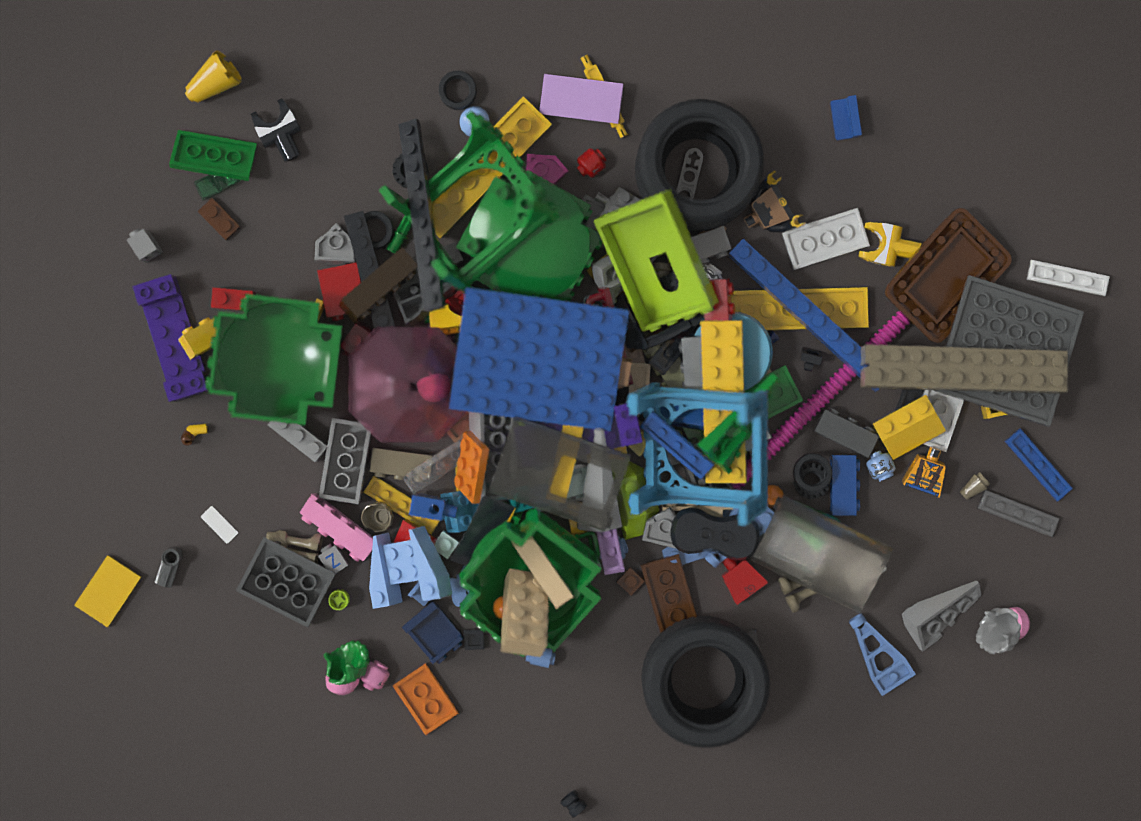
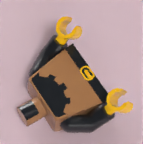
[743,171,806,233]

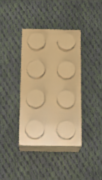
[501,569,548,657]

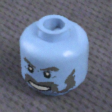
[866,451,896,482]

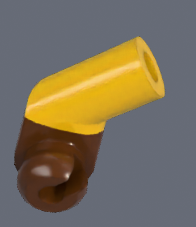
[181,424,208,446]

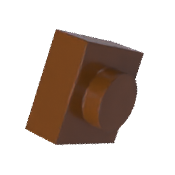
[617,568,645,596]

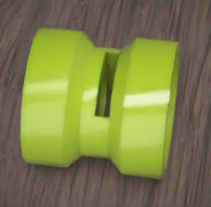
[328,589,350,610]

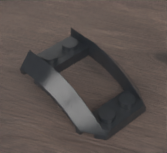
[614,271,705,349]

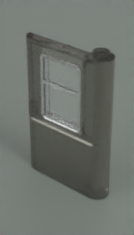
[751,495,894,614]

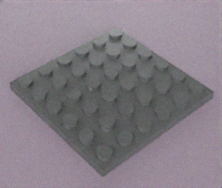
[933,275,1084,427]

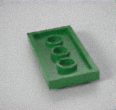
[169,130,257,181]

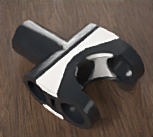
[251,98,301,163]

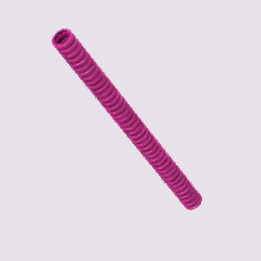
[730,311,910,490]

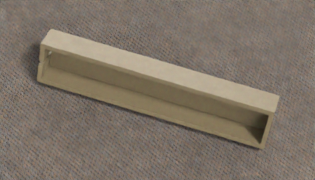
[861,345,1067,394]

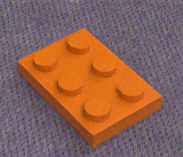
[454,431,489,504]

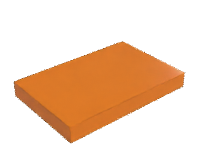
[392,663,459,735]

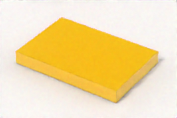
[74,555,142,627]

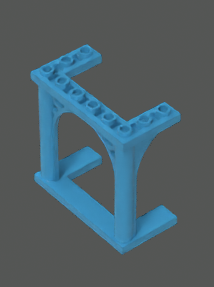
[627,382,767,525]

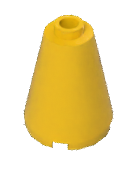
[185,50,242,103]

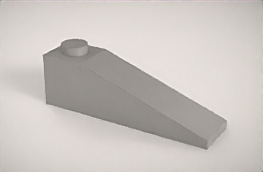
[902,581,981,652]

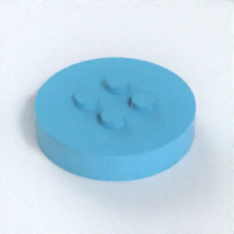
[694,312,773,390]

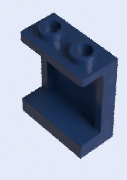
[402,600,464,664]

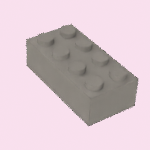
[319,418,374,504]

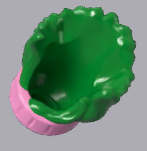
[324,640,370,695]

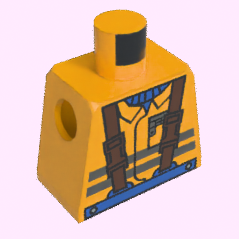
[902,446,946,497]

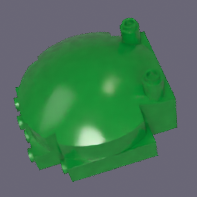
[456,172,603,302]
[206,294,342,425]
[459,507,602,657]

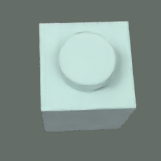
[434,530,460,559]

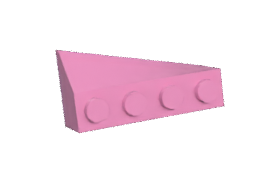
[299,493,373,562]

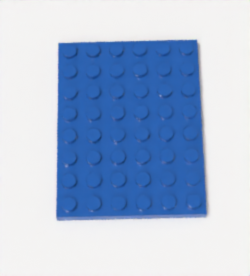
[449,287,629,431]

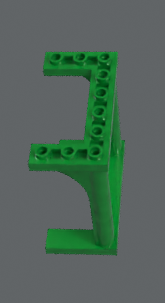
[379,110,560,293]

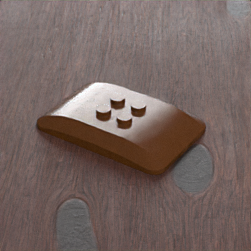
[885,208,1012,343]

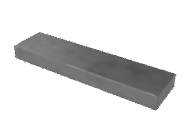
[977,490,1059,537]

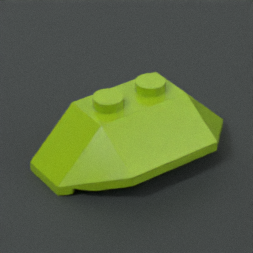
[610,458,659,540]

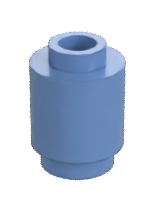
[526,648,556,668]

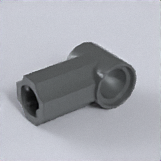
[154,546,183,588]

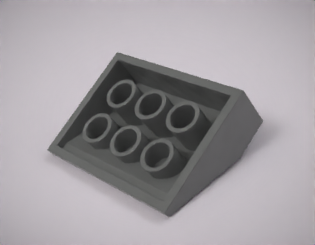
[236,537,336,627]

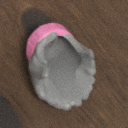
[976,607,1030,654]

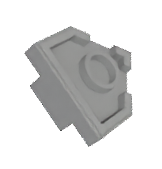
[314,223,355,266]
[642,506,676,549]

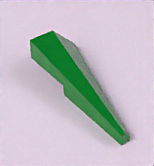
[697,374,781,474]

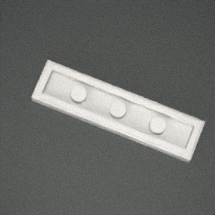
[1027,260,1110,296]

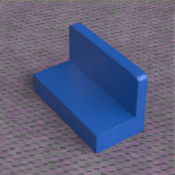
[830,95,862,140]

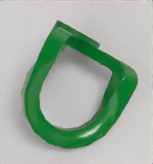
[574,532,600,557]

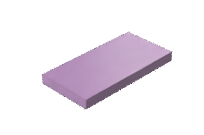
[539,74,624,124]

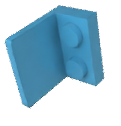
[440,491,479,533]

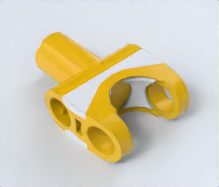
[858,222,921,267]

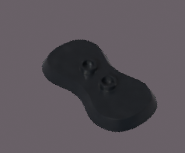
[671,508,760,561]

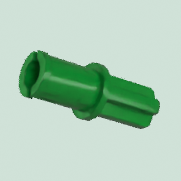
[386,216,412,254]

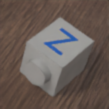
[318,544,349,573]

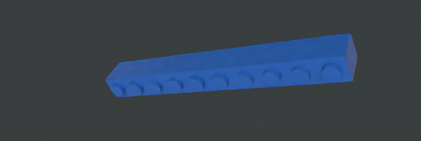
[728,239,880,392]

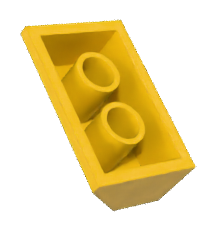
[873,395,946,460]

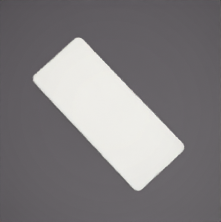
[201,506,238,544]

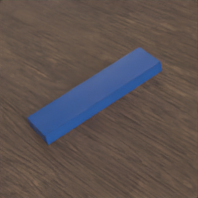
[640,411,715,479]
[1004,428,1073,502]

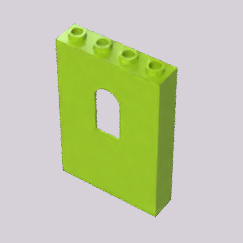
[594,189,718,332]

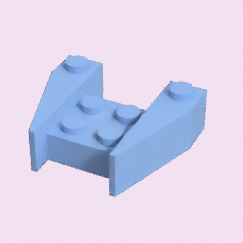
[369,526,453,609]

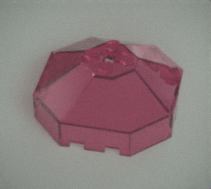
[349,326,466,443]

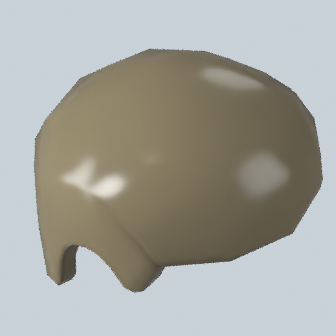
[361,502,394,532]

